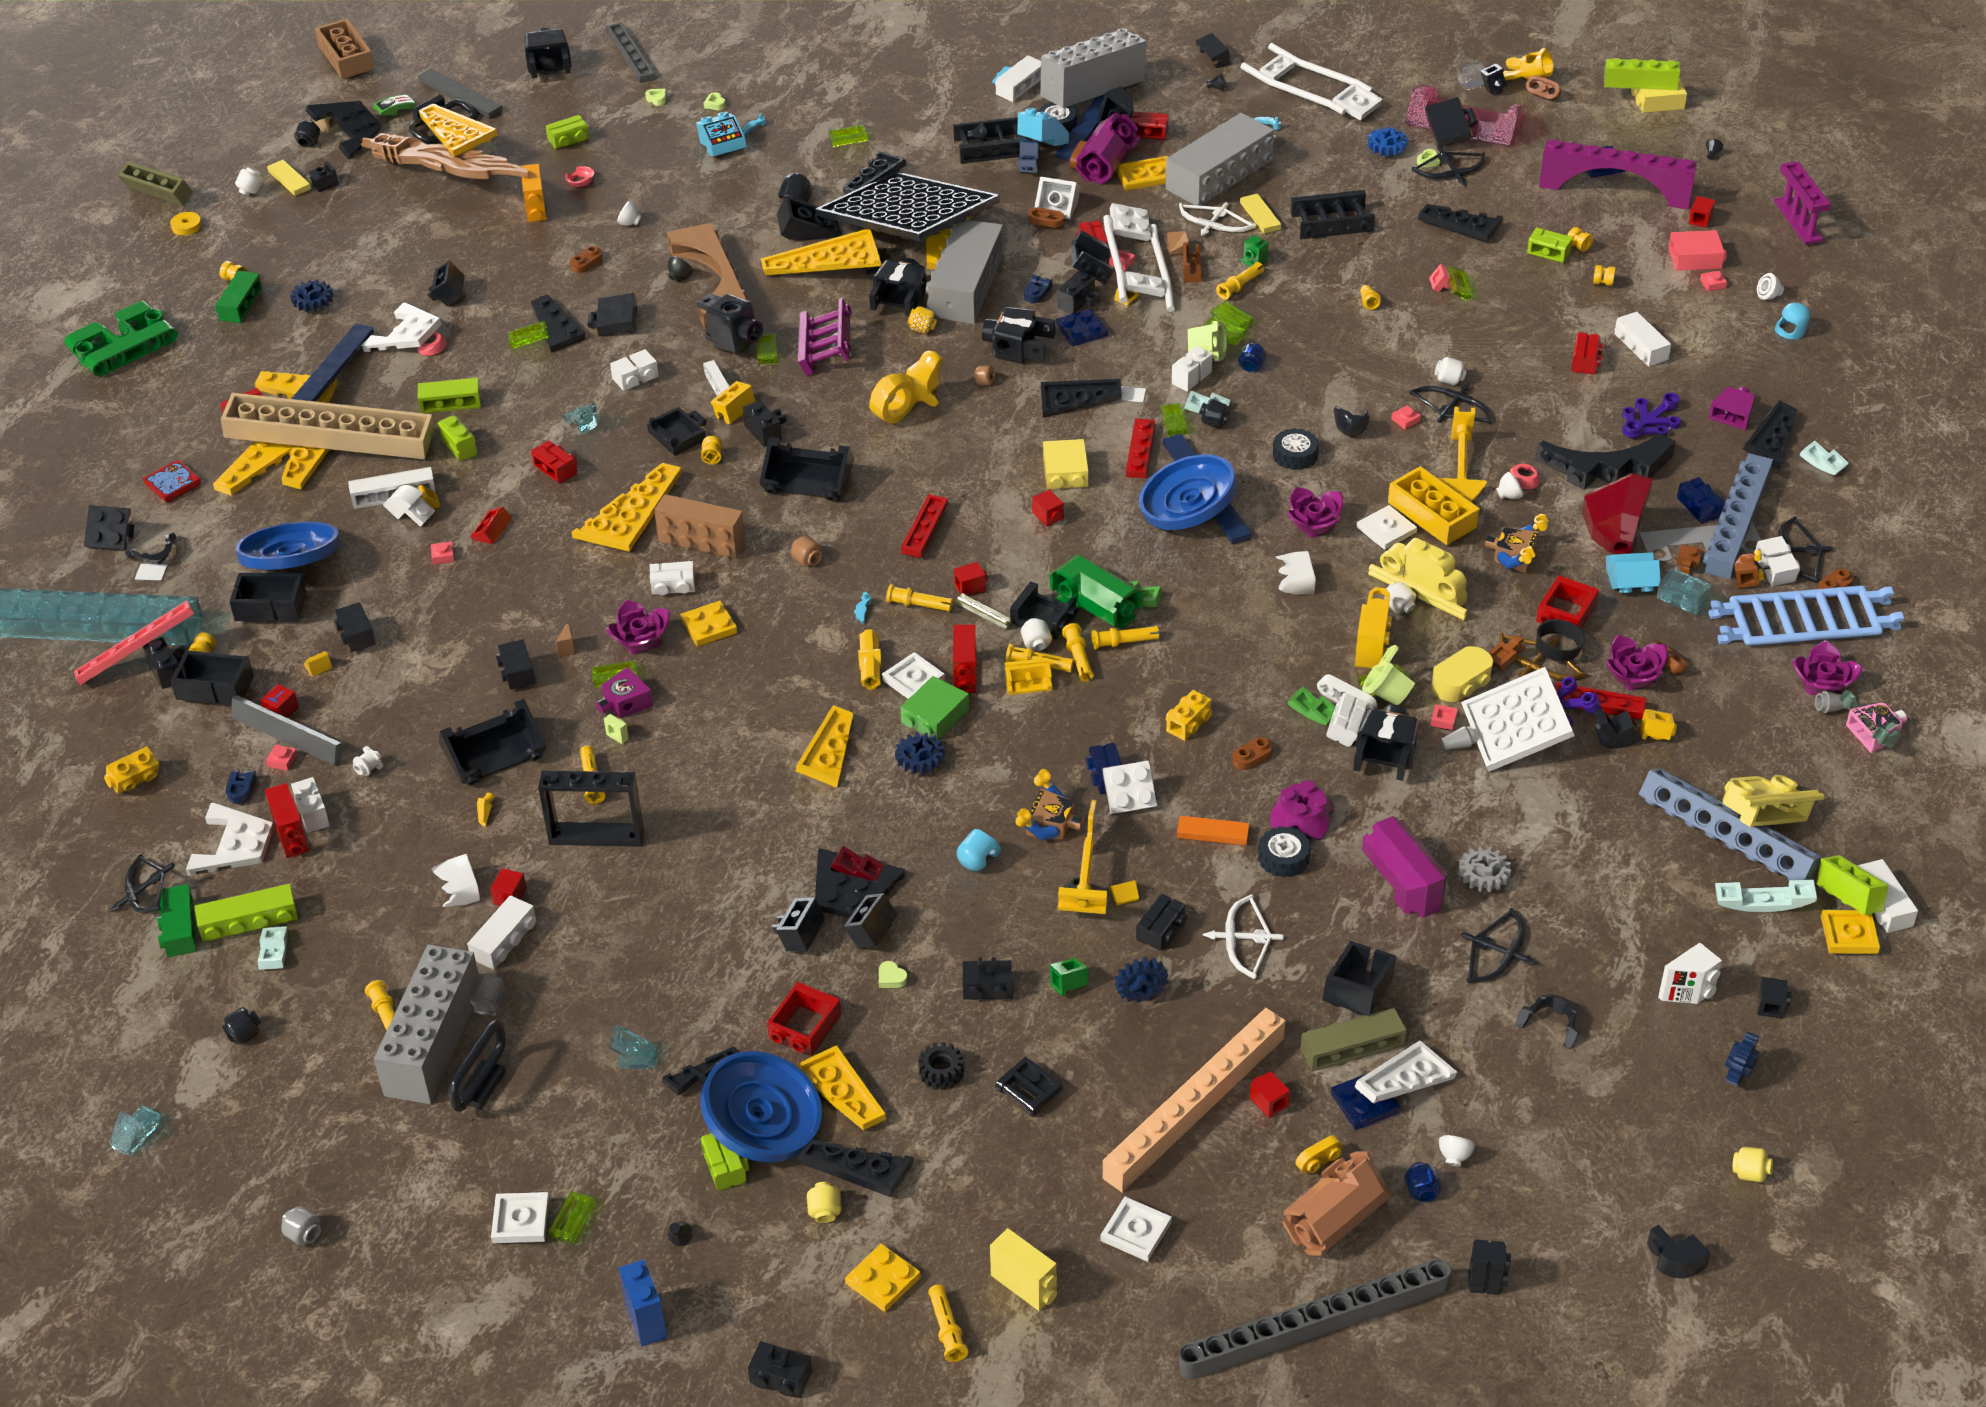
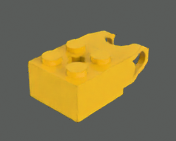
[1355,587,1392,668]

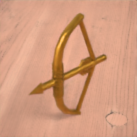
[1499,632,1586,680]

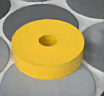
[170,212,202,235]

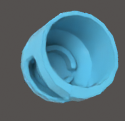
[1775,302,1811,339]
[957,829,1001,871]

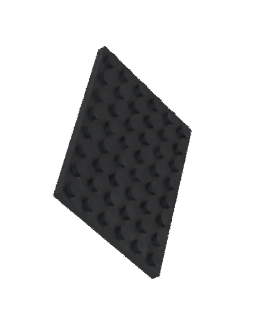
[815,172,1000,242]

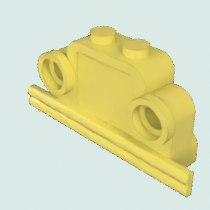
[1368,538,1467,621]
[1723,775,1825,827]

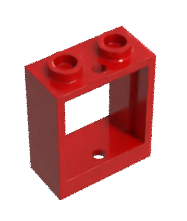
[1536,575,1599,629]
[953,624,977,693]
[264,783,309,858]
[767,982,841,1056]

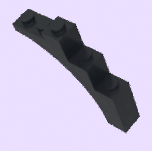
[1536,433,1676,490]

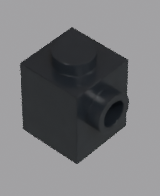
[1757,977,1792,1019]

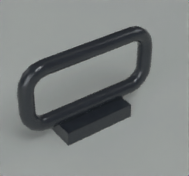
[409,94,477,144]
[448,1020,506,1112]

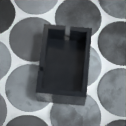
[229,573,307,621]
[170,650,254,705]
[1322,941,1397,1016]

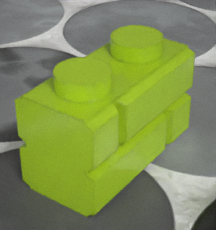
[546,115,589,150]
[1527,227,1573,263]
[438,415,477,461]
[700,1133,749,1191]

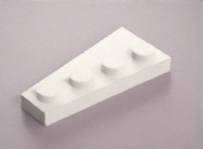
[1355,1041,1457,1103]

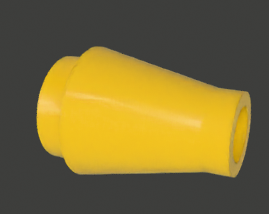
[1360,285,1381,310]

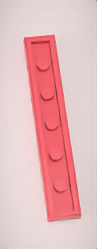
[74,601,194,685]

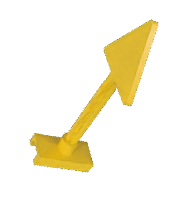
[1438,407,1487,503]
[1058,800,1107,914]

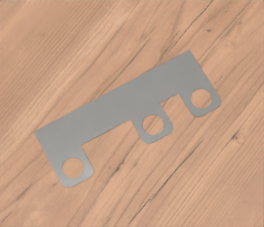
[1639,522,1761,561]

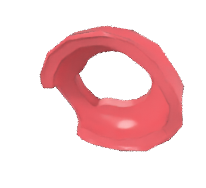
[565,166,594,188]
[418,332,447,356]
[1509,464,1540,489]

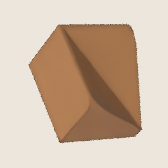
[1167,231,1189,255]
[556,624,575,657]

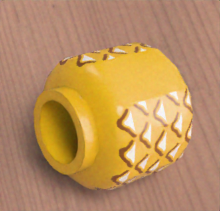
[907,306,937,335]

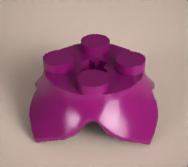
[1287,486,1343,537]
[606,599,670,654]
[1606,634,1668,691]
[1792,640,1863,695]
[1270,780,1335,840]

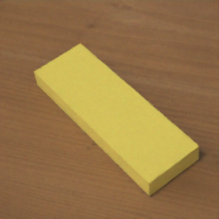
[267,160,311,196]
[1240,194,1281,234]

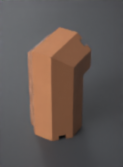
[1283,1151,1393,1256]

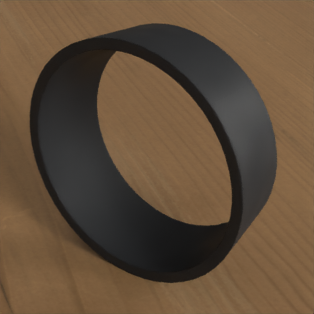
[1536,619,1585,661]

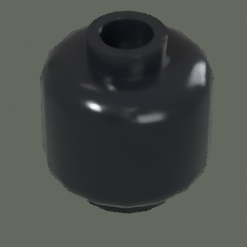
[294,120,320,147]
[1199,399,1230,428]
[222,1007,261,1044]

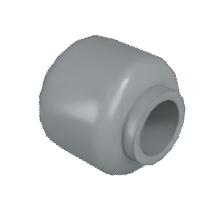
[281,1206,321,1246]

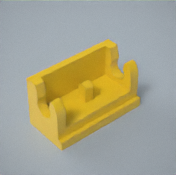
[711,381,755,424]
[1004,658,1052,695]

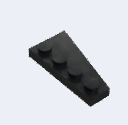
[843,151,907,195]
[1418,204,1503,242]
[531,294,585,353]
[1041,379,1122,417]
[1742,400,1798,469]
[798,1139,914,1197]

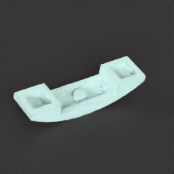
[1715,880,1817,912]

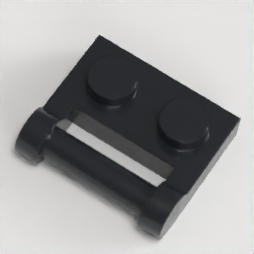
[995,1057,1062,1117]

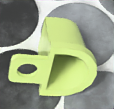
[1188,321,1228,361]
[1362,645,1415,705]

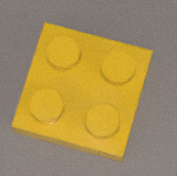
[680,601,737,647]
[1821,910,1880,954]
[845,1243,921,1312]

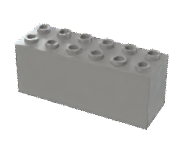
[1040,28,1146,108]
[1166,113,1274,206]
[926,220,1003,324]
[374,944,482,1104]

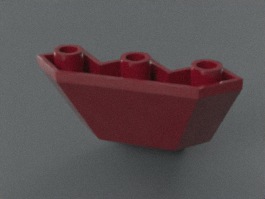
[1582,473,1653,554]

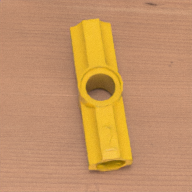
[858,629,882,690]

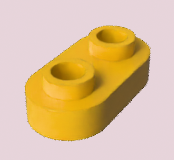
[1296,1135,1343,1174]

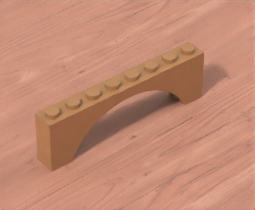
[667,223,751,330]

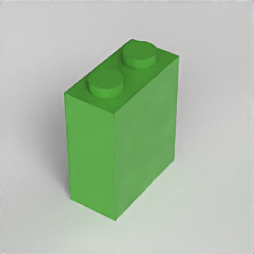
[900,676,969,741]

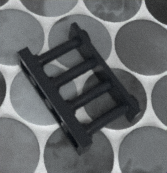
[953,117,1032,164]
[1290,190,1375,239]

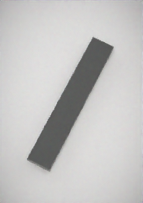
[606,22,656,83]
[418,68,502,119]
[231,695,341,765]

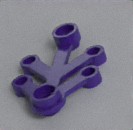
[1622,393,1681,439]
[1552,677,1601,727]

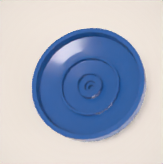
[1139,454,1238,530]
[235,521,340,570]
[700,1051,822,1162]

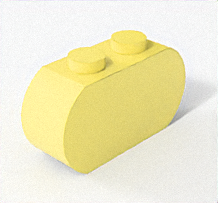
[1432,646,1493,702]

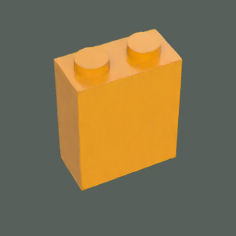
[521,164,547,222]

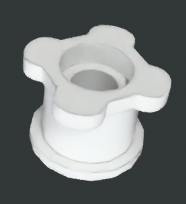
[353,746,383,776]

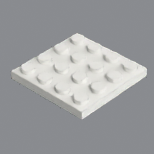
[1461,667,1575,772]

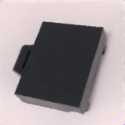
[1425,97,1478,147]
[587,293,638,336]
[647,407,707,456]

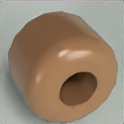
[973,365,995,386]

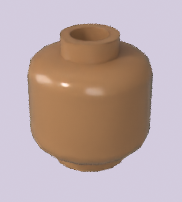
[791,536,822,567]

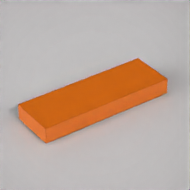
[1177,816,1249,846]

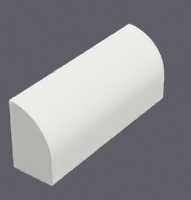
[348,467,436,509]

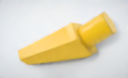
[477,793,495,826]

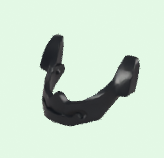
[125,533,177,564]
[1516,994,1580,1049]

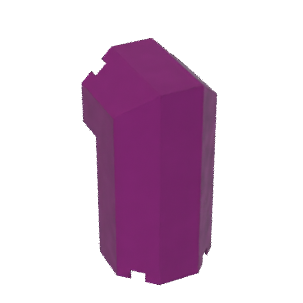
[1076,113,1140,185]
[1362,816,1447,917]

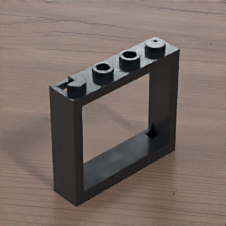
[538,771,644,847]

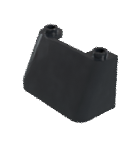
[760,437,854,501]
[439,699,546,786]

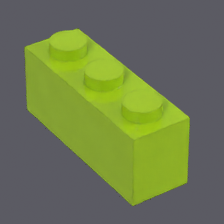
[418,377,481,414]
[1816,855,1889,915]

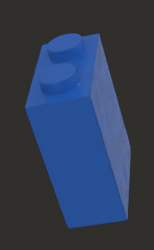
[618,1259,667,1347]

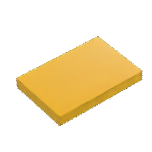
[1116,156,1168,190]

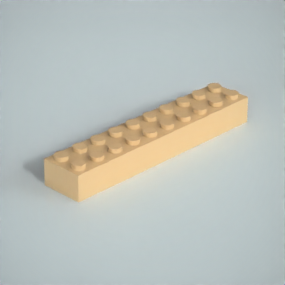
[221,393,434,459]

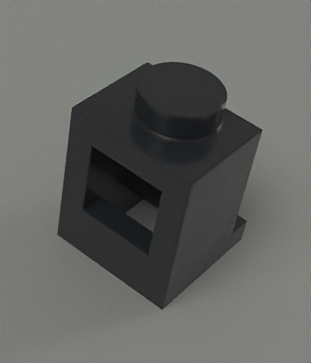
[1480,64,1507,94]
[307,161,339,192]

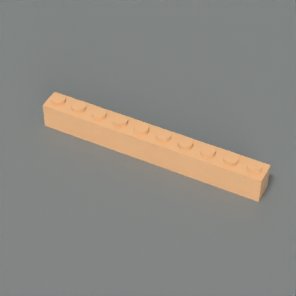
[1103,1008,1285,1193]

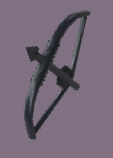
[1412,145,1485,187]
[1409,382,1491,424]
[1778,516,1833,583]
[109,854,175,914]
[1461,908,1538,983]

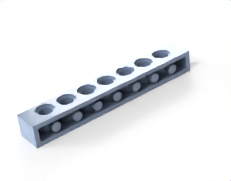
[1703,453,1773,579]
[1638,767,1822,881]

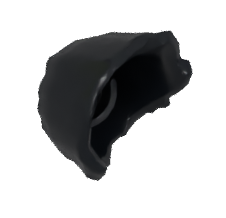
[778,173,812,202]
[1333,406,1370,436]

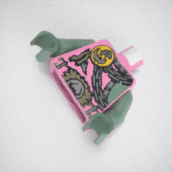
[1839,690,1907,753]

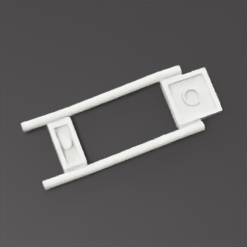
[1240,43,1383,121]
[1103,203,1175,312]

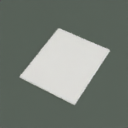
[1120,386,1146,402]
[135,564,168,580]

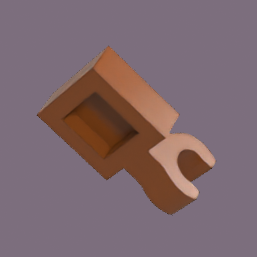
[1676,545,1703,576]
[1488,635,1526,671]

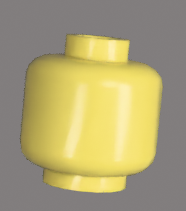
[1733,1147,1773,1183]
[807,1182,842,1223]

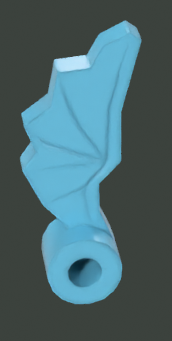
[742,114,766,136]
[1254,117,1281,130]
[854,592,872,624]

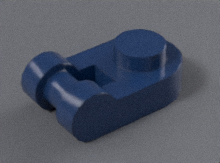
[1024,274,1053,304]
[226,770,257,804]

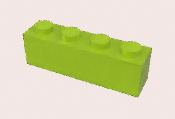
[1604,58,1680,90]
[195,884,298,942]

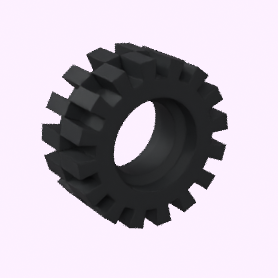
[918,1042,964,1090]

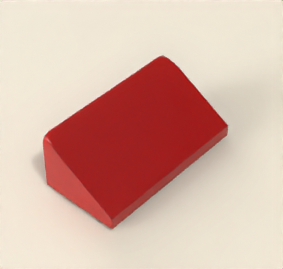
[470,507,512,544]

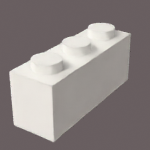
[995,55,1041,102]
[1615,312,1671,367]
[1857,859,1918,933]
[467,896,536,970]

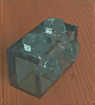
[1657,568,1711,615]

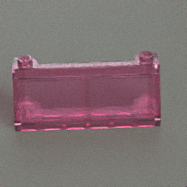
[1405,84,1527,146]

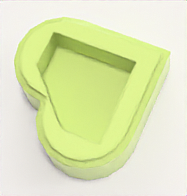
[645,89,667,106]
[704,92,726,110]
[1417,149,1440,167]
[879,961,907,988]

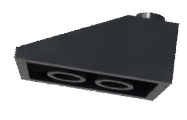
[777,196,841,241]

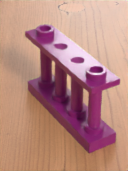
[1773,161,1831,245]
[798,298,852,376]

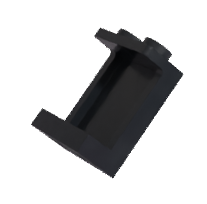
[1070,230,1114,284]
[1010,581,1078,640]

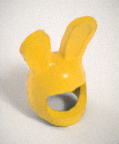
[1503,48,1554,81]

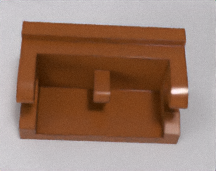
[1183,242,1203,282]

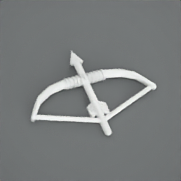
[1179,202,1256,236]
[1202,894,1284,979]

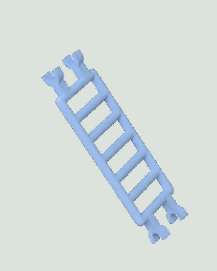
[1708,586,1904,646]

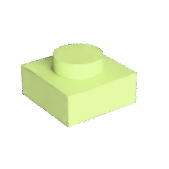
[604,714,629,744]

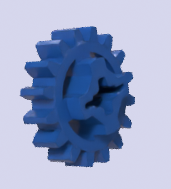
[1367,127,1408,157]

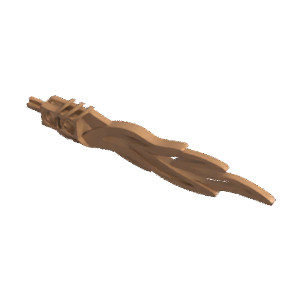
[361,133,530,179]

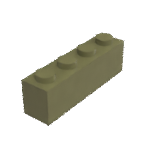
[118,161,193,207]
[1301,1008,1406,1071]

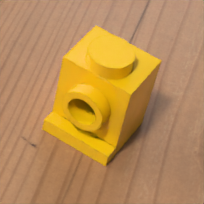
[1639,709,1677,740]

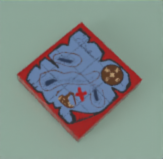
[143,460,201,503]

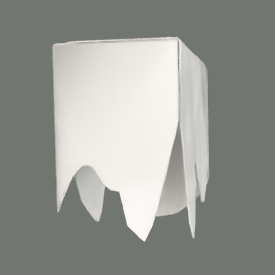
[1275,551,1316,595]
[432,854,480,907]

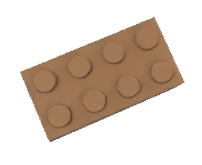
[315,19,375,79]
[654,494,746,559]

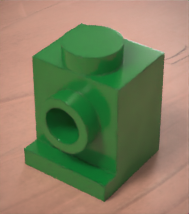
[1241,235,1269,267]
[1050,957,1090,996]

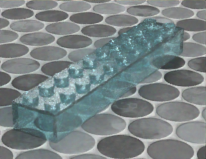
[0,588,203,645]

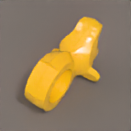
[869,350,943,424]

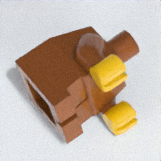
[1734,550,1764,588]

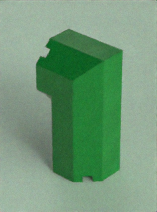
[1049,553,1143,630]

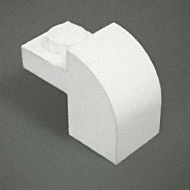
[383,485,435,527]

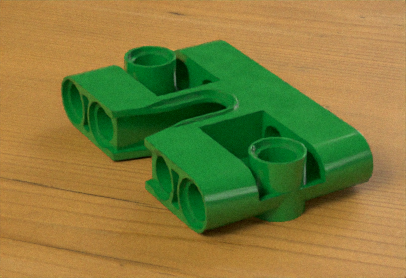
[64,301,178,377]

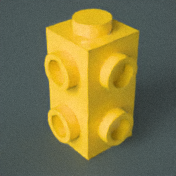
[1166,690,1212,741]
[104,746,159,794]

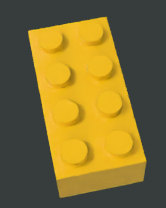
[1388,466,1480,545]

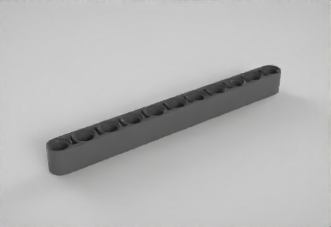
[1178,1259,1451,1379]

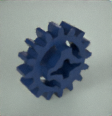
[290,280,333,312]
[895,732,944,775]
[1115,957,1169,1003]
[1725,1032,1760,1086]

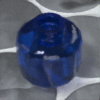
[1238,343,1266,372]
[1404,1162,1442,1203]

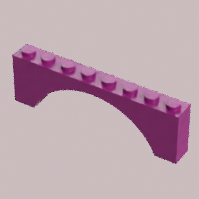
[1539,140,1697,209]

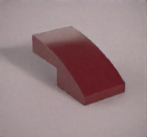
[831,846,884,881]

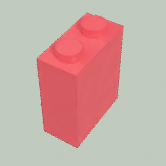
[1668,230,1727,271]

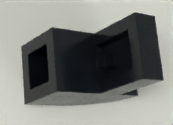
[1594,706,1643,749]
[1647,1224,1711,1279]

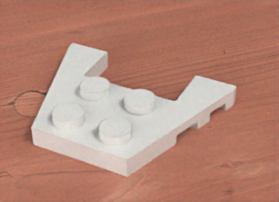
[361,303,442,352]
[186,803,274,876]

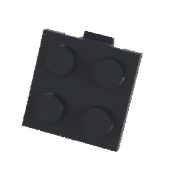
[84,505,135,550]

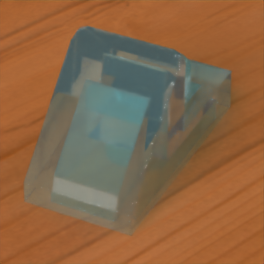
[562,402,597,434]
[610,1025,657,1069]
[109,1105,163,1157]

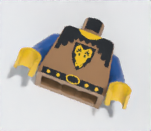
[1485,514,1548,573]
[1016,769,1084,840]

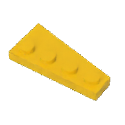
[255,371,338,403]
[213,441,294,495]
[282,445,330,489]
[796,705,853,788]
[795,1045,886,1131]

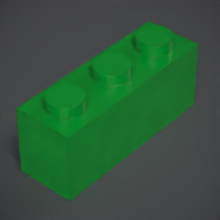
[215,271,263,323]
[157,884,197,957]

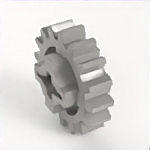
[1459,846,1511,892]

